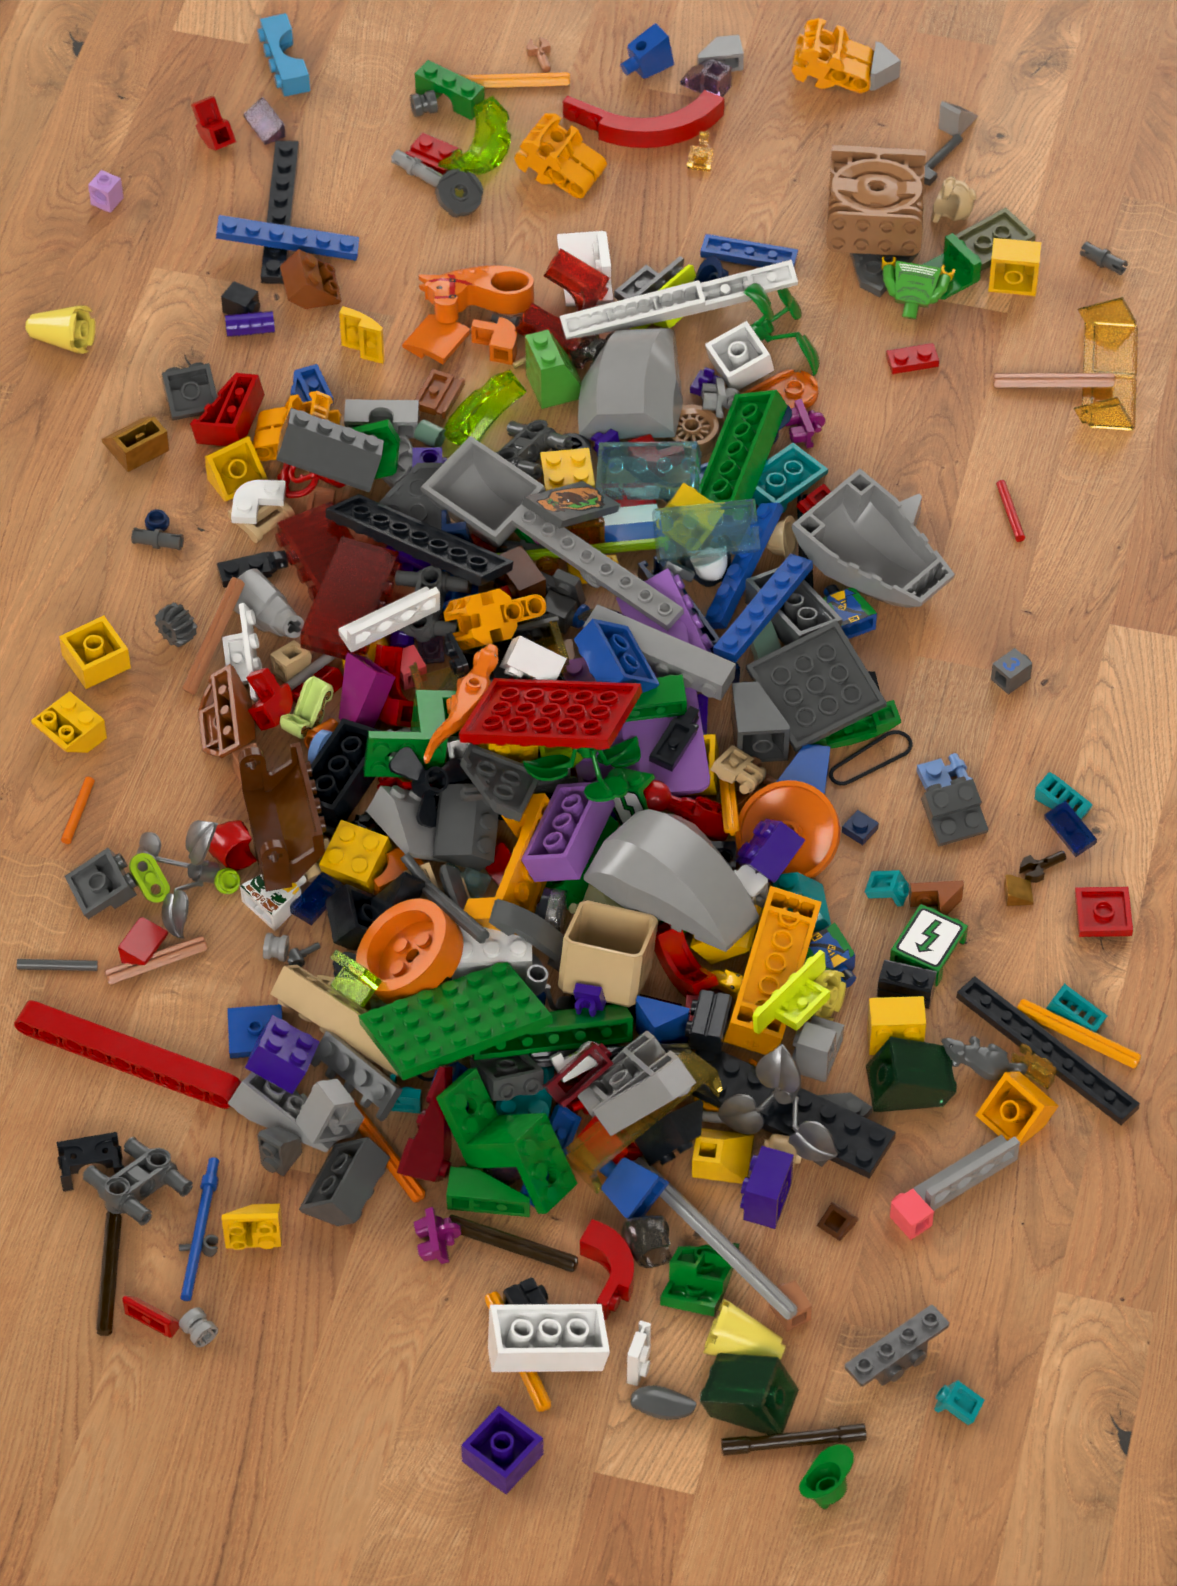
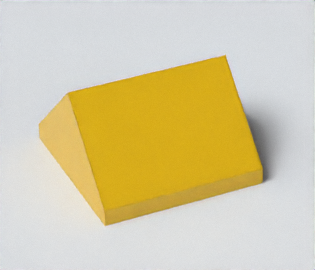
[205,436,268,502]

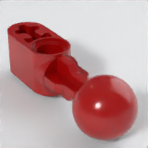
[643,780,739,840]

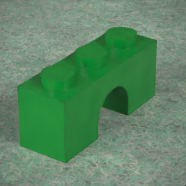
[415,60,485,120]

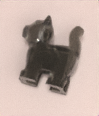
[570,332,614,369]

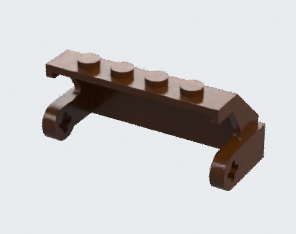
[238,742,326,892]

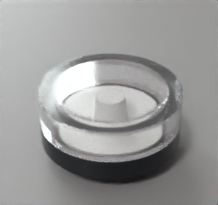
[535,887,567,933]

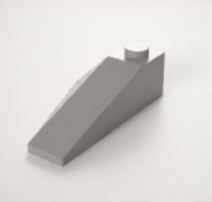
[228,1072,338,1153]

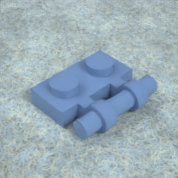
[916,753,972,792]

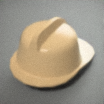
[766,515,798,559]

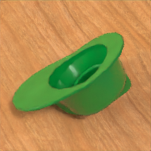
[799,1444,854,1509]

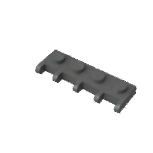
[310,1031,403,1121]

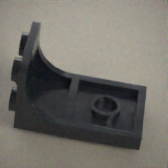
[444,631,535,682]

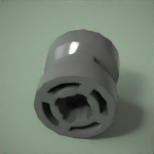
[410,90,438,117]

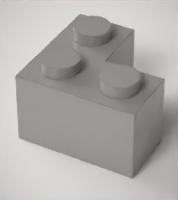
[792,1015,844,1082]
[295,1079,364,1144]

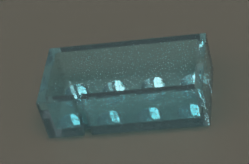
[596,441,702,500]
[652,499,761,562]

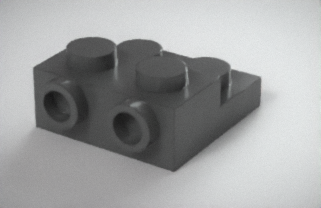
[162,362,217,421]
[921,777,989,847]
[64,848,138,919]
[470,1054,544,1101]

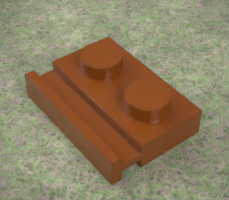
[414,369,465,419]

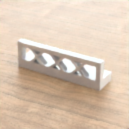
[338,586,440,653]

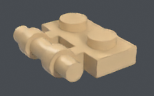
[710,745,767,794]

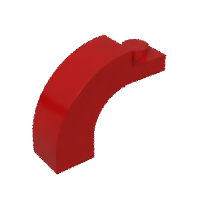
[374,644,414,727]
[654,922,719,997]
[580,1219,634,1320]

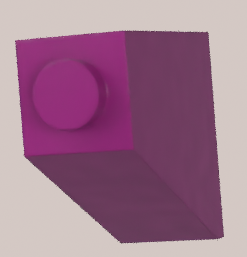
[339,653,396,728]

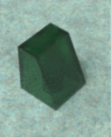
[866,1037,957,1112]
[699,1353,799,1435]

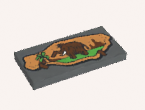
[522,481,621,529]

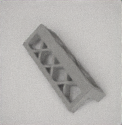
[913,1134,1020,1211]

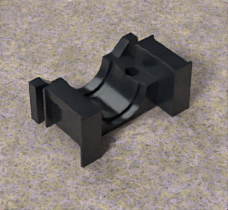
[56,1132,124,1192]

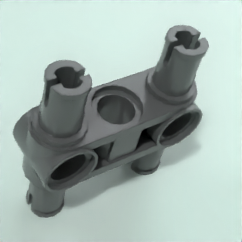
[494,420,573,480]
[395,566,472,642]
[83,1137,193,1226]

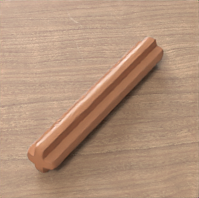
[105,936,207,984]

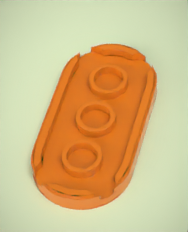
[741,369,818,409]

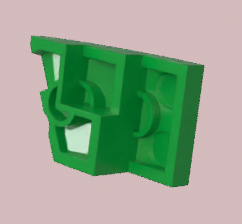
[660,1243,740,1317]

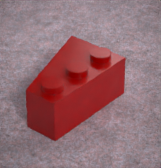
[190,373,265,446]

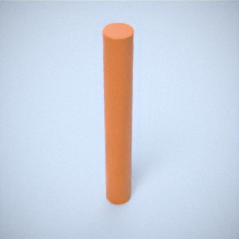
[61,777,95,844]

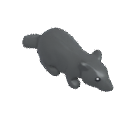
[941,1036,1027,1081]

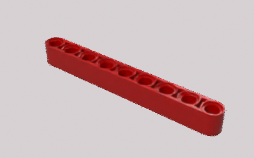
[14,1000,241,1109]

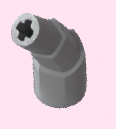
[233,568,305,638]

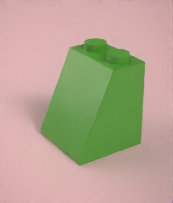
[525,330,582,409]

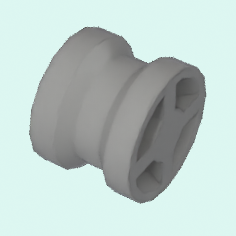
[263,933,289,962]

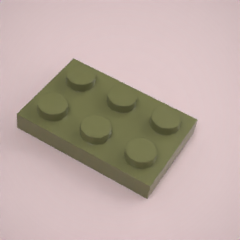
[956,207,1036,271]

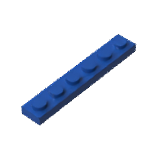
[215,215,359,261]
[705,502,784,629]
[713,553,813,662]

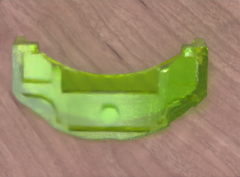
[438,96,511,175]
[443,370,527,446]

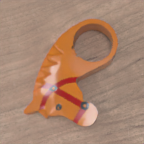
[418,266,535,323]

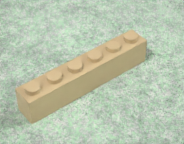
[270,965,399,1077]

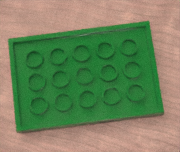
[358,962,553,1080]

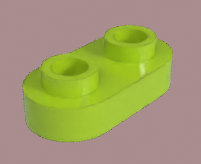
[129,853,170,903]

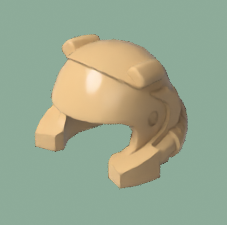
[931,176,976,223]

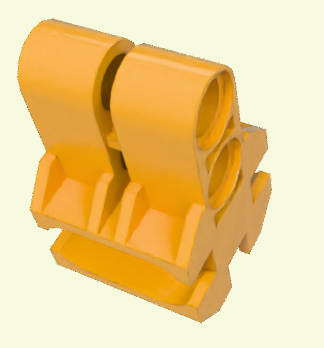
[791,18,874,93]
[514,113,607,199]
[253,391,341,461]
[443,589,546,650]

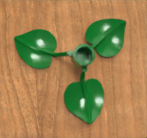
[743,283,820,376]
[523,736,641,802]

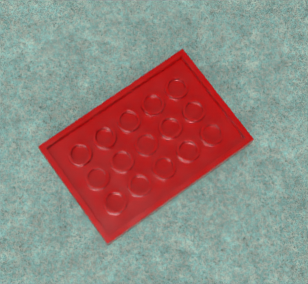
[459,678,642,750]

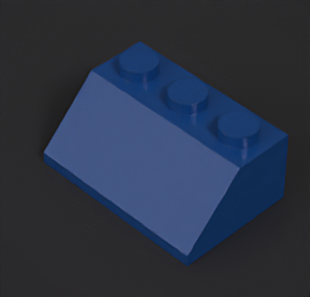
[574,618,660,693]

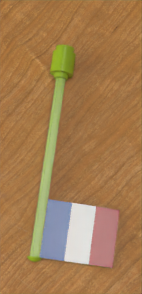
[442,488,671,570]

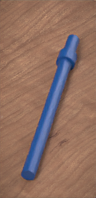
[180,1157,219,1301]

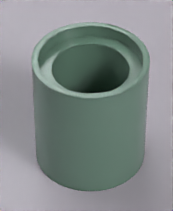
[414,419,447,447]

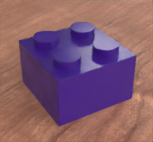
[735,819,805,883]
[244,1015,320,1094]
[740,1146,794,1229]
[461,1406,544,1495]

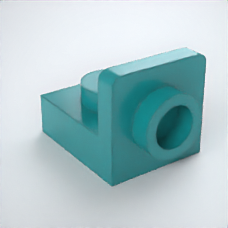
[865,870,910,907]
[390,1074,422,1114]
[934,1380,985,1425]

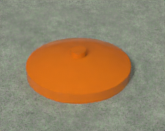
[735,780,841,883]

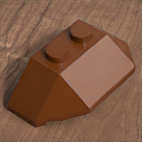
[198,664,256,758]

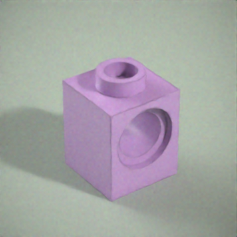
[88,170,123,213]

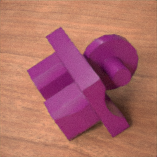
[785,399,826,448]
[414,1207,461,1264]

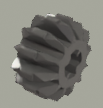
[155,602,197,647]

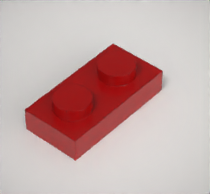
[886,343,939,374]

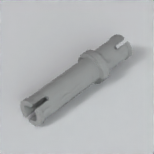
[391,149,443,187]

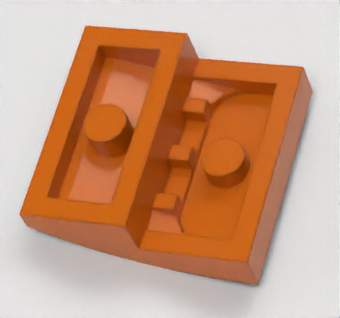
[402,314,470,365]

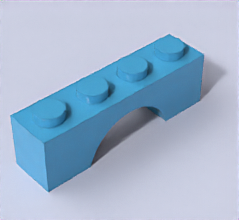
[257,13,310,97]

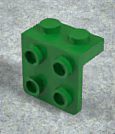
[922,233,982,300]
[352,419,400,480]

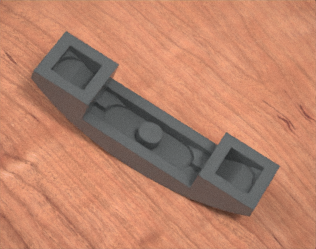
[489,899,564,972]

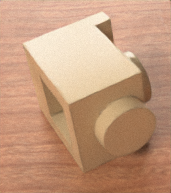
[270,640,312,683]

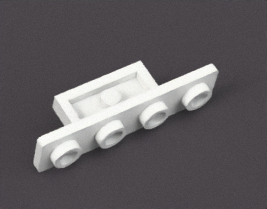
[222,603,262,702]

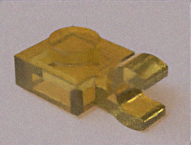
[687,131,714,172]
[1011,1043,1056,1090]

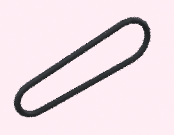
[829,730,913,785]

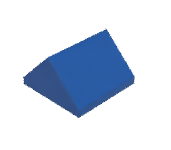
[636,995,690,1044]

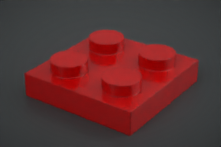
[1075,887,1133,937]

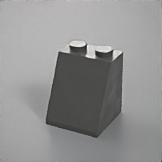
[731,681,790,762]

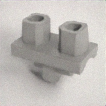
[701,378,740,418]

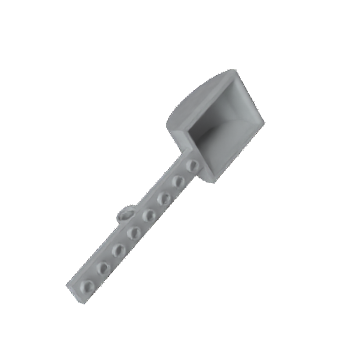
[420,436,684,631]

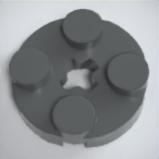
[435,169,483,218]

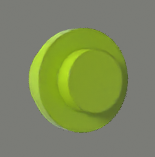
[214,868,240,894]

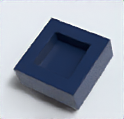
[842,810,879,845]

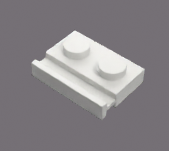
[627,1320,651,1386]

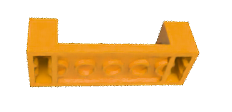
[464,793,550,936]
[724,886,822,1055]

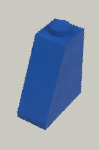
[776,744,830,795]

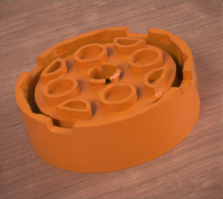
[356,898,463,1005]

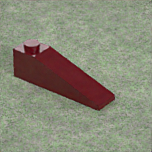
[396,1065,453,1182]

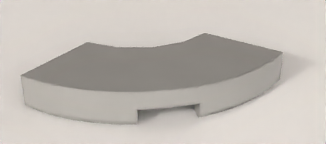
[382,433,413,488]

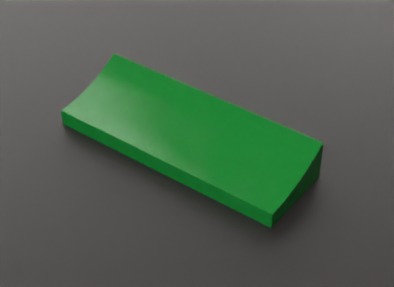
[697,390,787,519]

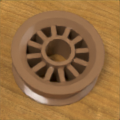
[665,405,719,458]

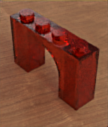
[514,248,609,355]

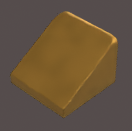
[1004,874,1034,906]

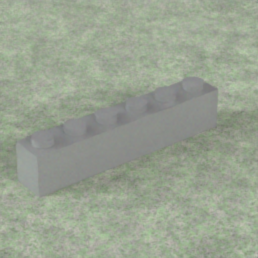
[583,604,736,701]

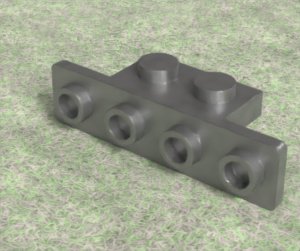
[614,256,684,301]
[845,1305,949,1387]

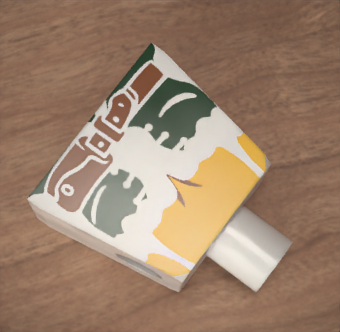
[240,874,307,931]

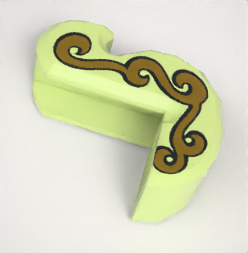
[280,676,334,739]

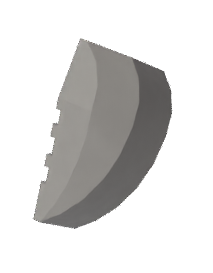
[578,328,683,440]
[792,468,955,608]
[583,809,759,952]

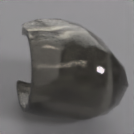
[621,1215,672,1268]

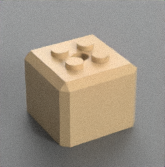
[558,900,658,1007]

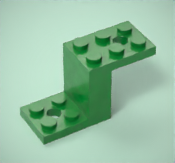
[364,690,460,777]
[436,1068,578,1214]

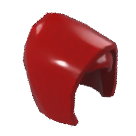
[208,820,257,871]

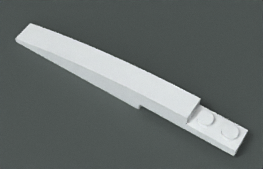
[560,260,798,340]

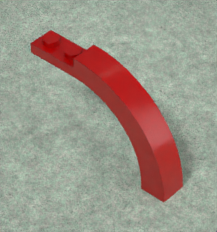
[563,90,725,148]

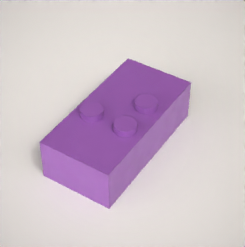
[521,782,615,882]

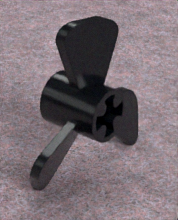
[388,747,470,828]

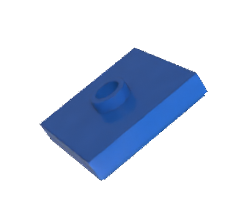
[227,1004,283,1058]

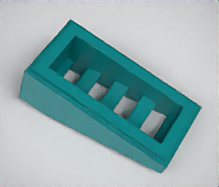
[1034,772,1093,824]
[1046,983,1108,1033]

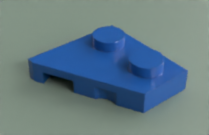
[290,364,334,405]

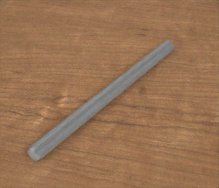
[633,1157,798,1320]

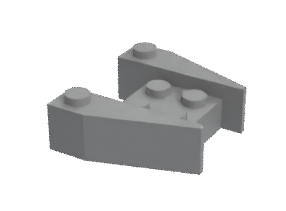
[577,1030,696,1136]

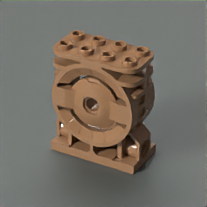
[826,145,926,256]

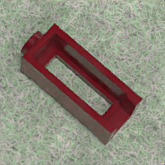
[543,1042,614,1108]

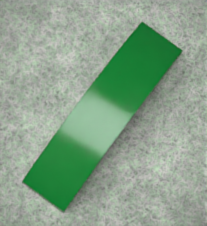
[811,700,901,749]

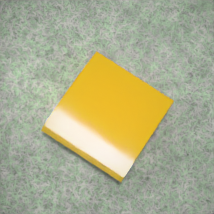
[339,306,385,364]

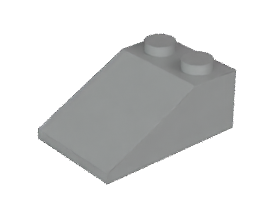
[366,785,445,862]

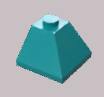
[771,872,831,932]

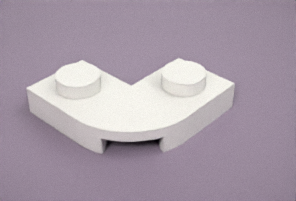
[231,480,286,524]

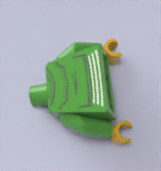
[881,257,955,319]

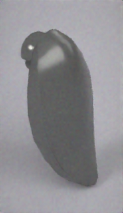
[630,1385,697,1420]

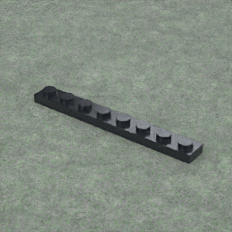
[261,141,299,284]
[956,976,1140,1125]

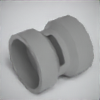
[179,1307,218,1347]

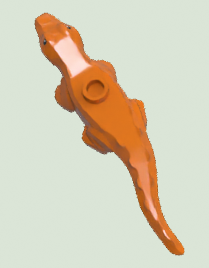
[423,644,498,764]

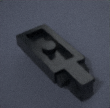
[217,550,288,588]
[649,706,699,772]

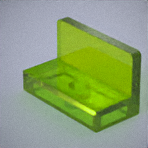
[330,949,382,1007]

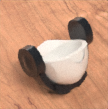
[679,534,734,587]

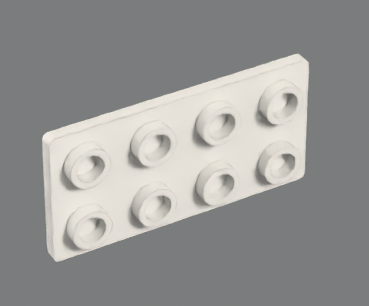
[557,231,613,307]

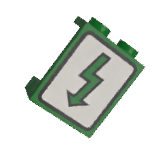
[603,768,671,825]
[890,904,968,987]

